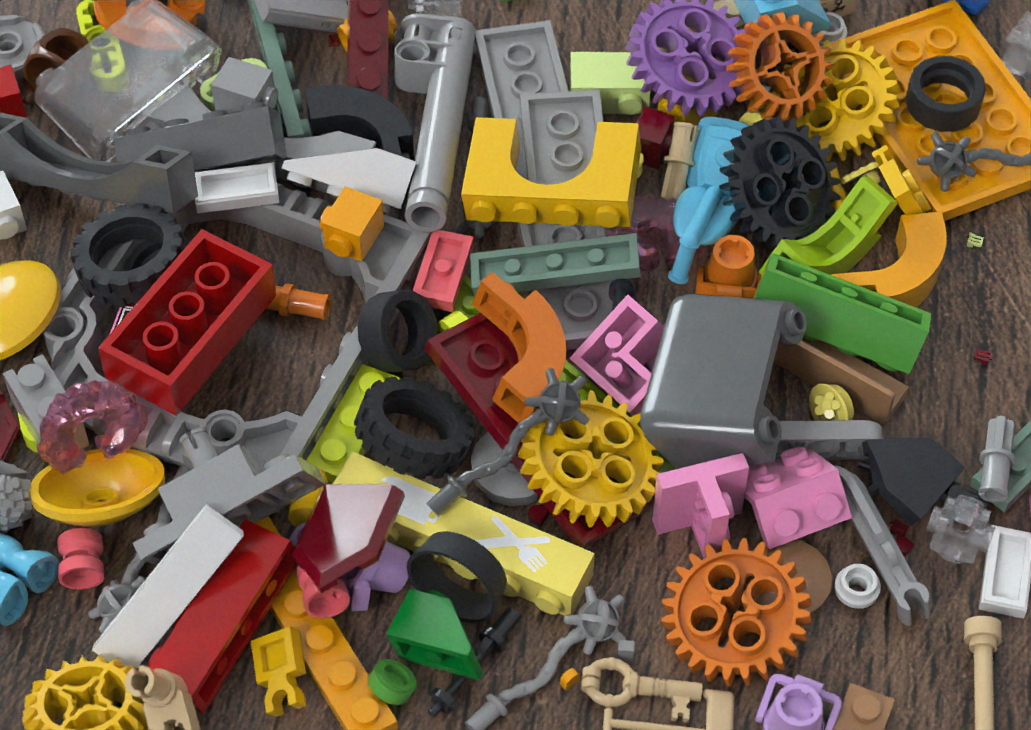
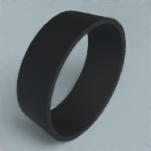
[407,531,507,623]

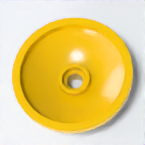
[0,260,61,360]
[29,448,165,527]

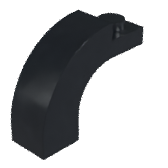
[305,86,415,160]

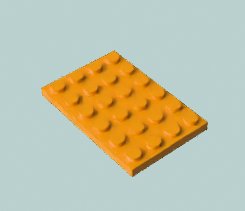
[821,0,1031,221]

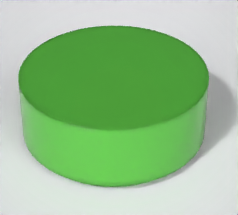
[368,659,417,705]

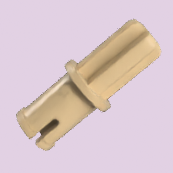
[661,122,700,204]

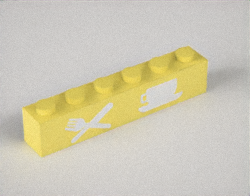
[333,452,595,616]

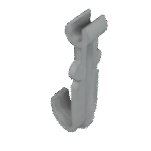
[835,466,930,627]

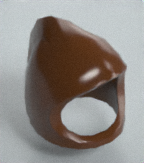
[23,28,93,105]

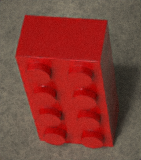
[98,229,276,416]

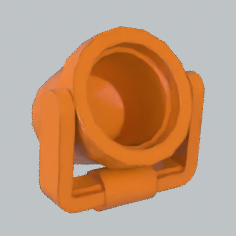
[695,235,762,299]

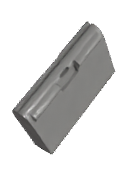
[254,0,348,33]

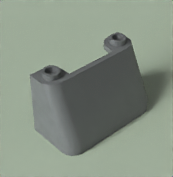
[640,294,808,469]

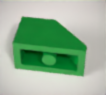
[386,589,483,680]

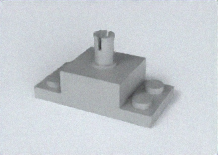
[133,427,326,565]

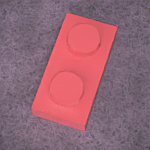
[413,230,474,312]

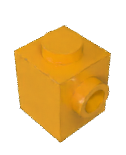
[319,187,384,262]

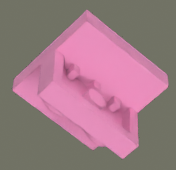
[652,453,749,558]

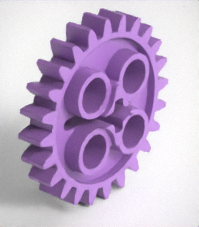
[626,0,756,116]

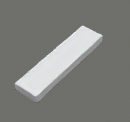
[92,504,244,669]

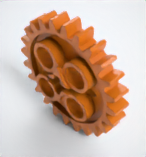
[661,538,812,686]

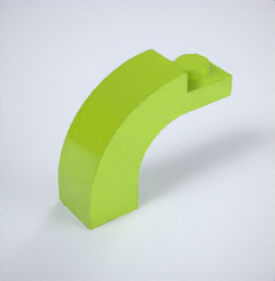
[759,176,898,275]

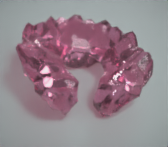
[603,193,680,274]
[37,380,148,474]

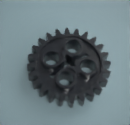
[719,116,841,250]

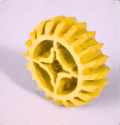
[22,654,149,730]

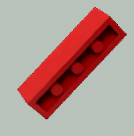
[148,519,298,714]

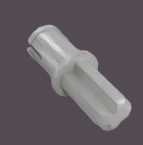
[979,416,1016,503]

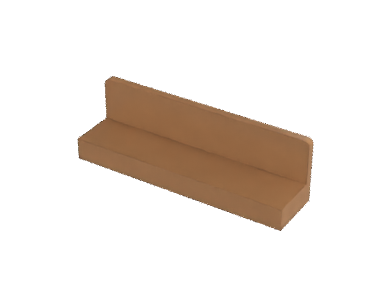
[774,338,909,425]

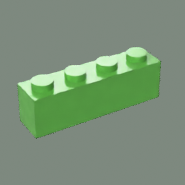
[753,253,931,374]

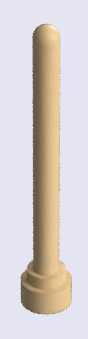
[964,616,1002,730]

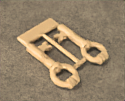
[581,657,734,730]

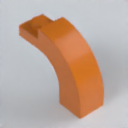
[471,272,566,423]

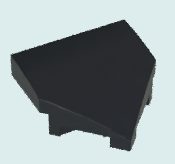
[862,438,965,526]

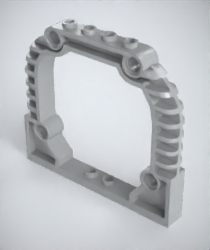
[42,183,431,514]

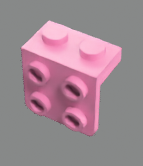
[744,447,852,549]

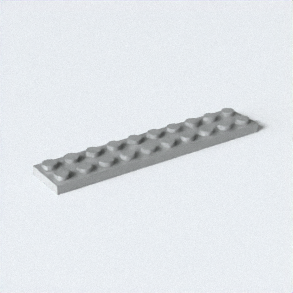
[475,20,614,350]

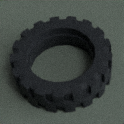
[70,203,186,307]
[354,376,475,479]

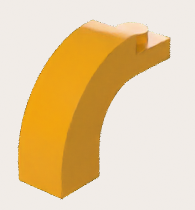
[831,212,947,307]

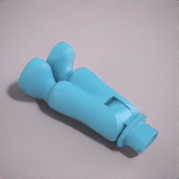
[0,533,59,626]

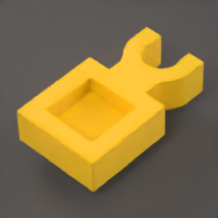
[251,626,306,717]

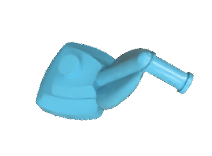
[668,117,773,284]

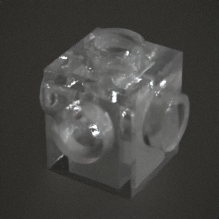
[926,495,996,565]

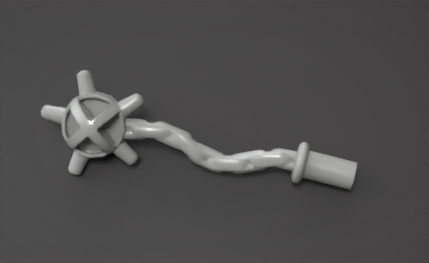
[88,466,191,633]
[465,586,626,730]

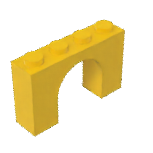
[461,117,641,228]

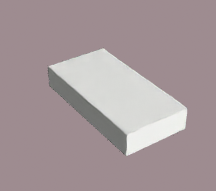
[195,162,279,214]
[979,525,1031,619]

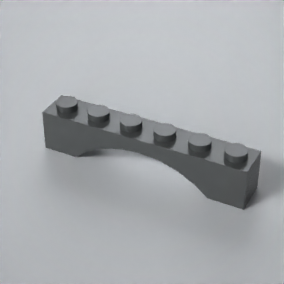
[0,113,198,214]

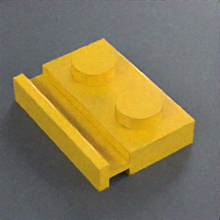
[872,145,932,214]

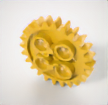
[771,38,901,162]
[518,390,664,527]

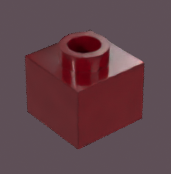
[636,106,675,170]

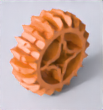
[725,12,835,121]

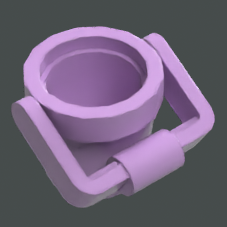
[342,541,410,611]
[755,674,842,730]

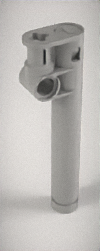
[394,14,476,232]

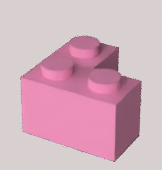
[569,295,664,424]

